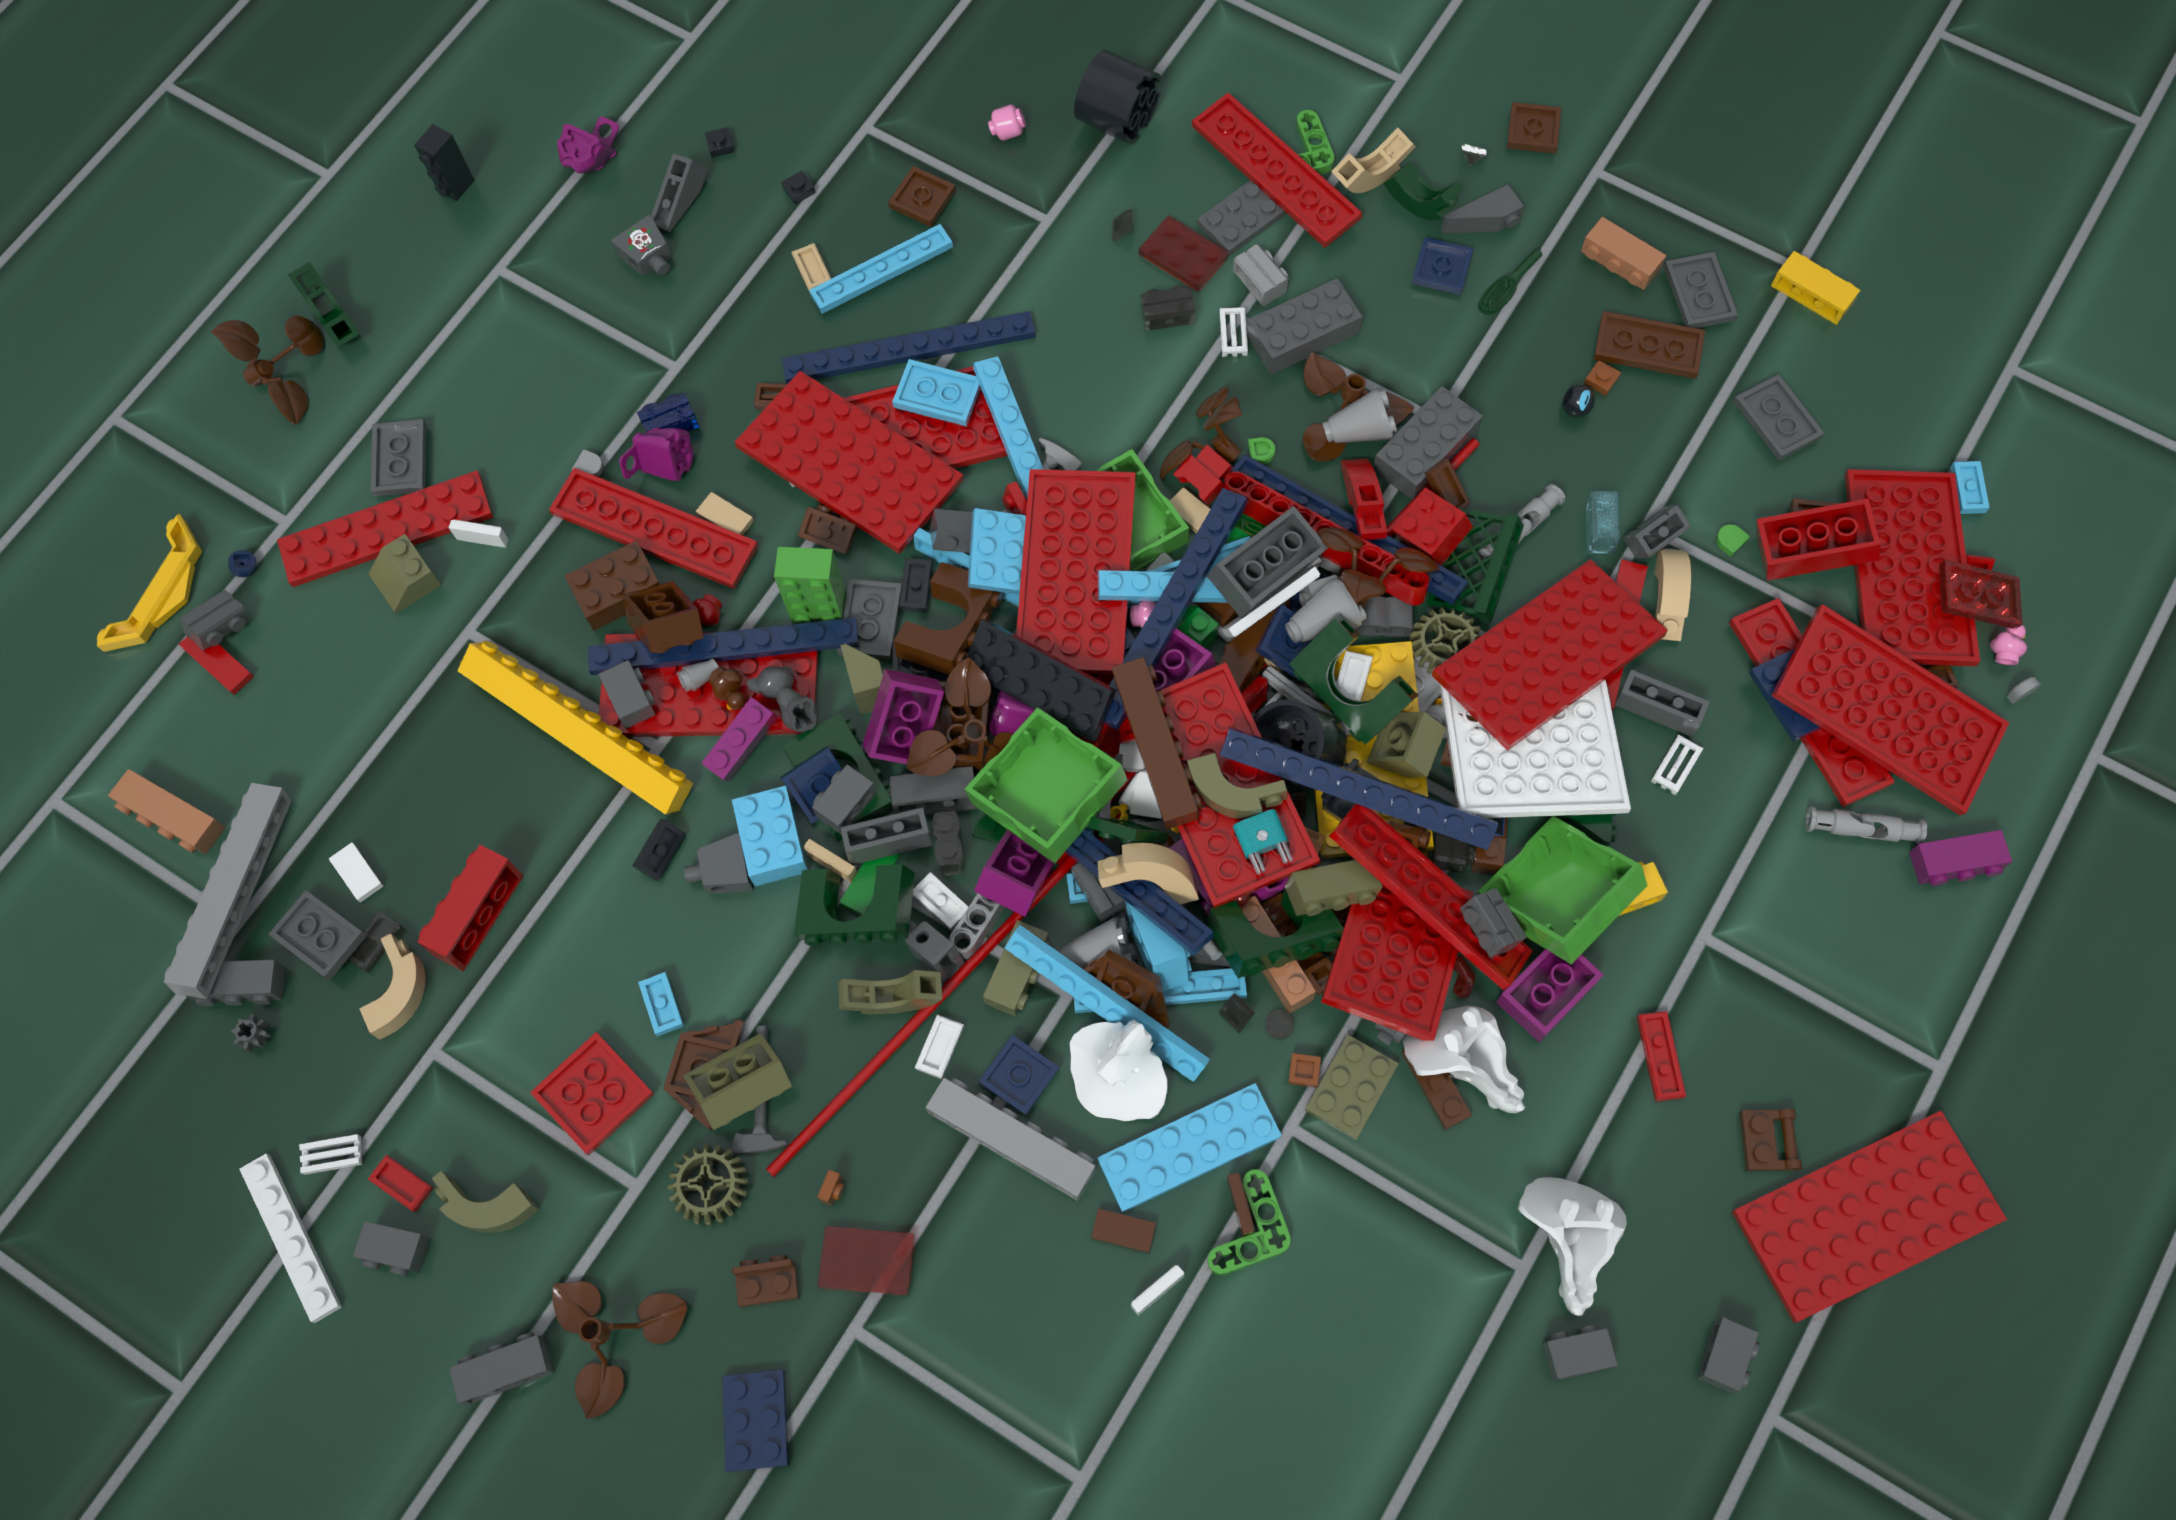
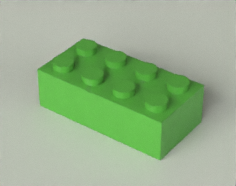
[774,547,847,624]

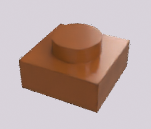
[1584,360,1621,396]
[1288,1053,1321,1088]
[817,1170,845,1206]

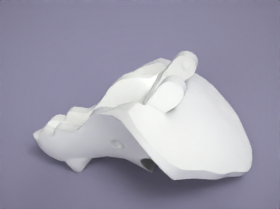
[1403,1006,1525,1113]
[1070,1020,1168,1121]
[1517,1177,1627,1315]

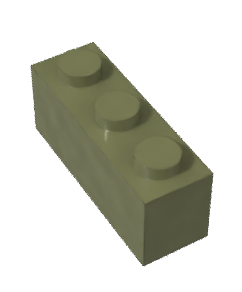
[1285,860,1383,916]
[983,920,1052,1017]

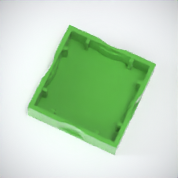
[1097,449,1189,571]
[964,707,1127,863]
[1478,816,1648,964]

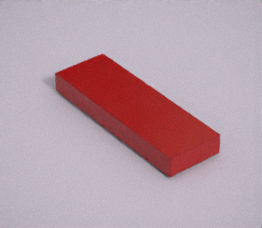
[178,637,254,695]
[1636,1011,1686,1102]

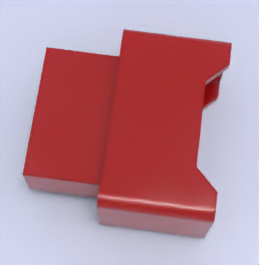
[1173,445,1233,506]

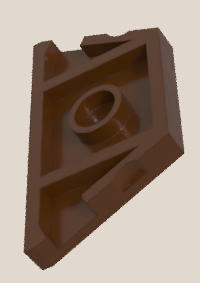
[1081,949,1170,1029]
[663,1020,745,1130]

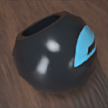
[1562,385,1595,418]

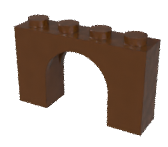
[894,562,1003,675]

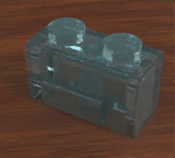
[1586,491,1620,554]

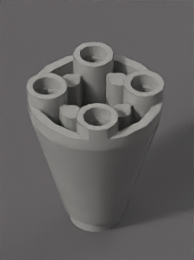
[1322,388,1397,443]
[1285,578,1367,643]
[1057,917,1138,968]

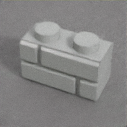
[1233,244,1289,306]

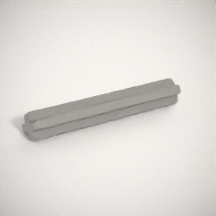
[1262,666,1351,738]

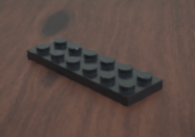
[967,619,1117,741]

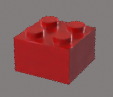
[1391,488,1473,565]

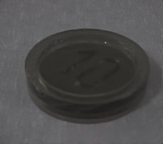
[1265,1010,1294,1039]

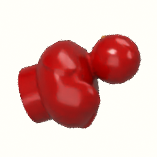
[692,594,723,626]

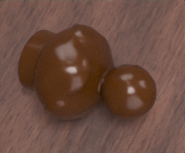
[709,667,746,710]

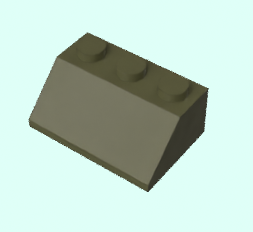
[683,1033,792,1130]

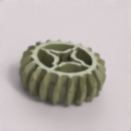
[1409,607,1481,674]
[668,1144,749,1225]

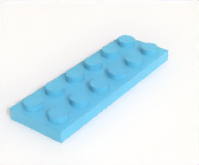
[1097,1083,1282,1213]

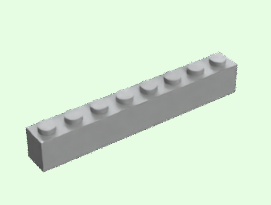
[164,783,292,999]

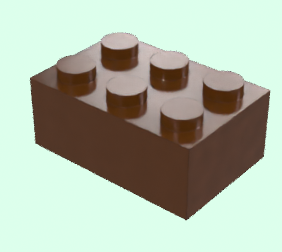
[564,540,660,631]
[622,581,703,653]
[933,681,993,773]

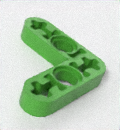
[1296,110,1334,175]
[1207,1169,1291,1276]

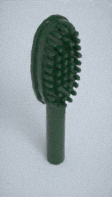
[1478,249,1542,315]

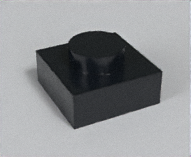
[705,127,735,158]
[781,171,816,205]

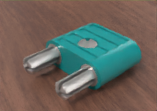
[1233,809,1293,874]

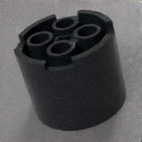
[1074,50,1162,144]
[1253,700,1348,791]

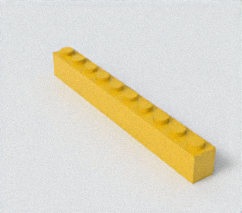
[458,641,693,815]

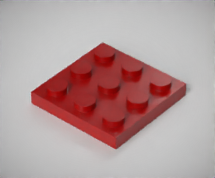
[530,1032,654,1156]

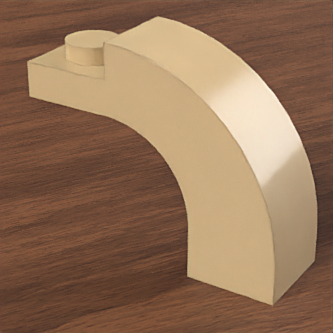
[1331,128,1416,193]
[1654,548,1691,641]
[1098,843,1199,904]
[360,934,425,1040]

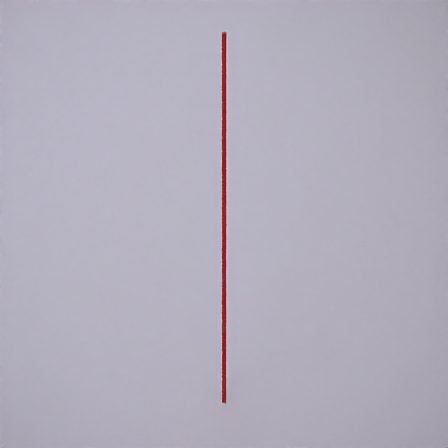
[766,438,1479,1177]

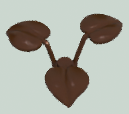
[211,316,324,425]
[1302,352,1414,462]
[1160,385,1242,480]
[1316,528,1440,608]
[906,658,1013,776]
[553,1281,688,1419]

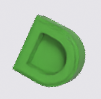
[1248,437,1276,464]
[1716,524,1750,557]

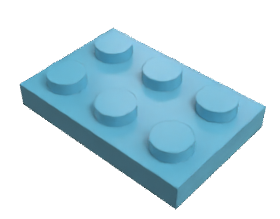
[892,359,981,426]
[968,508,1026,594]

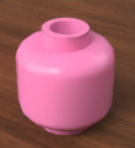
[988,105,1026,141]

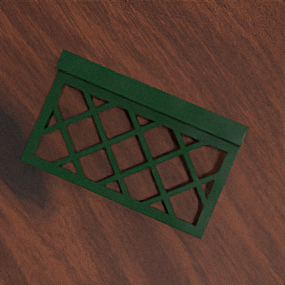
[1427,508,1524,623]

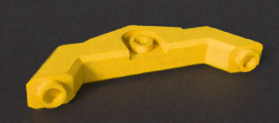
[97,514,202,652]

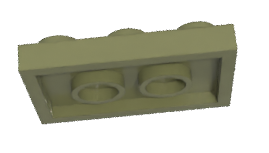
[1305,1035,1399,1140]

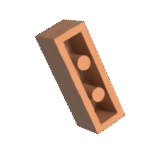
[1581,217,1666,290]

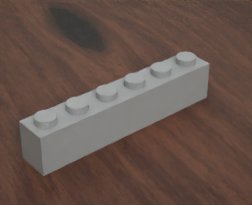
[926,1078,1096,1201]

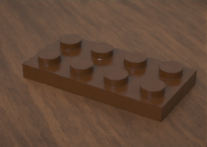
[1593,311,1705,379]

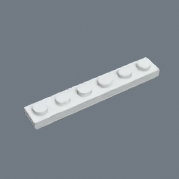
[240,1154,342,1323]

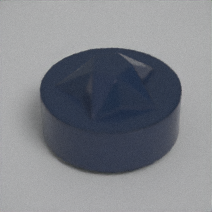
[228,550,256,577]

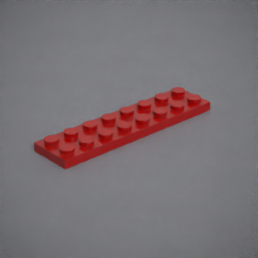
[1192,93,1362,248]
[549,468,759,590]
[277,471,494,587]
[1729,598,1895,807]
[1329,803,1533,990]

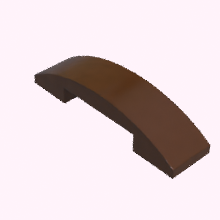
[1261,893,1332,996]

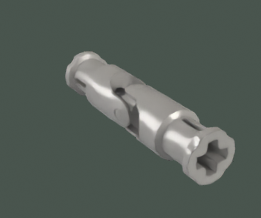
[1476,484,1565,567]
[1805,806,1927,845]

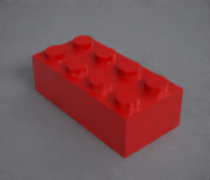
[1756,498,1881,581]
[417,845,524,972]

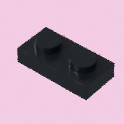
[899,558,932,612]
[632,819,686,881]

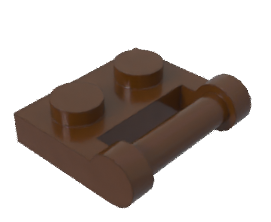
[1739,1109,1802,1172]

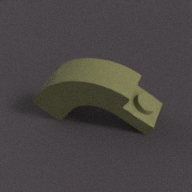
[1187,753,1287,819]
[838,970,942,1015]
[432,1171,540,1233]

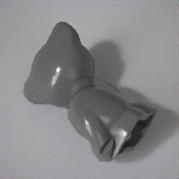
[747,666,818,733]

